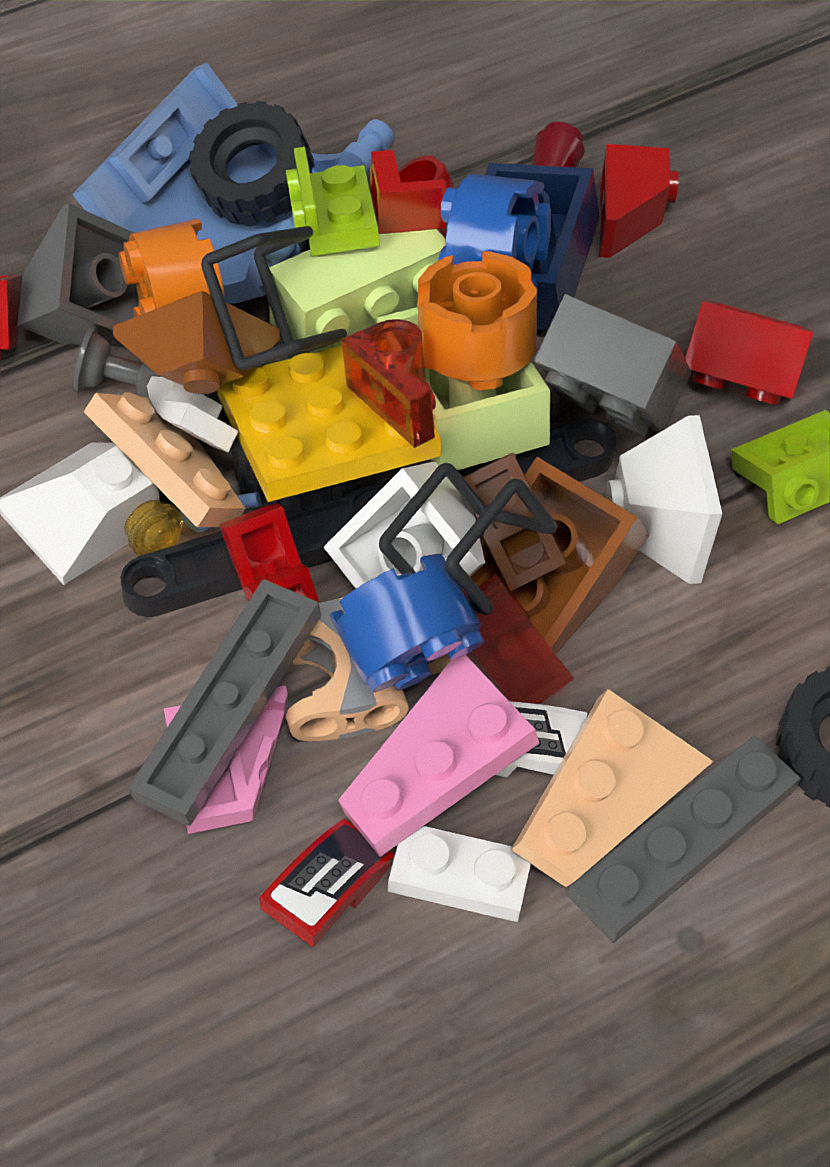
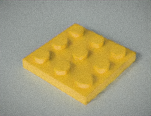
[217,336,442,502]

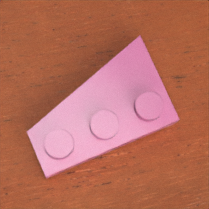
[338,655,539,857]

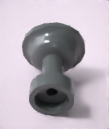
[72,325,161,397]

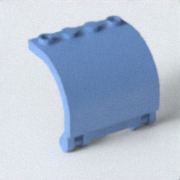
[72,62,395,304]

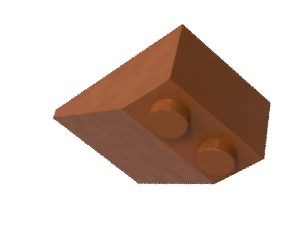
[463,457,649,675]

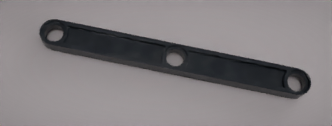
[120,419,617,617]

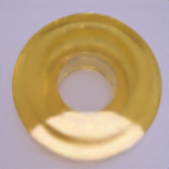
[124,500,183,556]

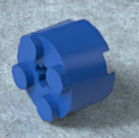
[438,173,551,287]
[329,554,485,692]

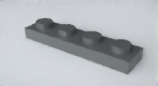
[128,579,321,826]
[567,735,801,944]

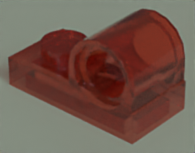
[341,319,436,448]
[466,573,574,704]

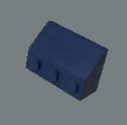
[485,163,600,330]

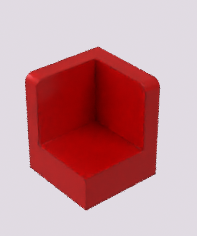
[370,150,448,234]

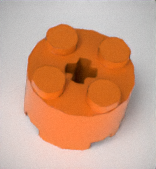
[118,219,225,317]
[417,251,537,391]

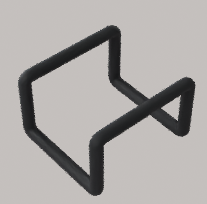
[201,226,347,370]
[379,463,557,615]

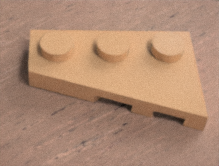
[84,392,246,527]
[511,689,713,887]

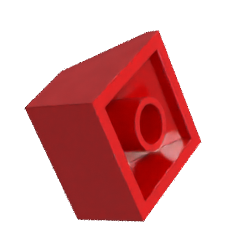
[685,299,813,405]

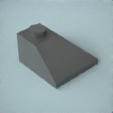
[17,203,139,347]

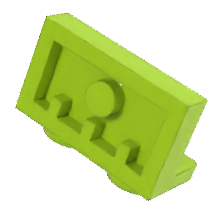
[286,146,380,256]
[731,410,830,524]

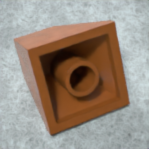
[113,291,280,394]

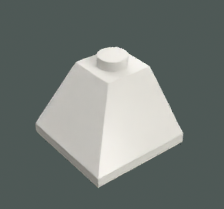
[605,415,722,584]
[0,442,162,585]
[324,461,485,588]

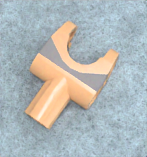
[285,597,451,742]

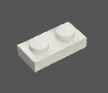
[387,826,531,922]

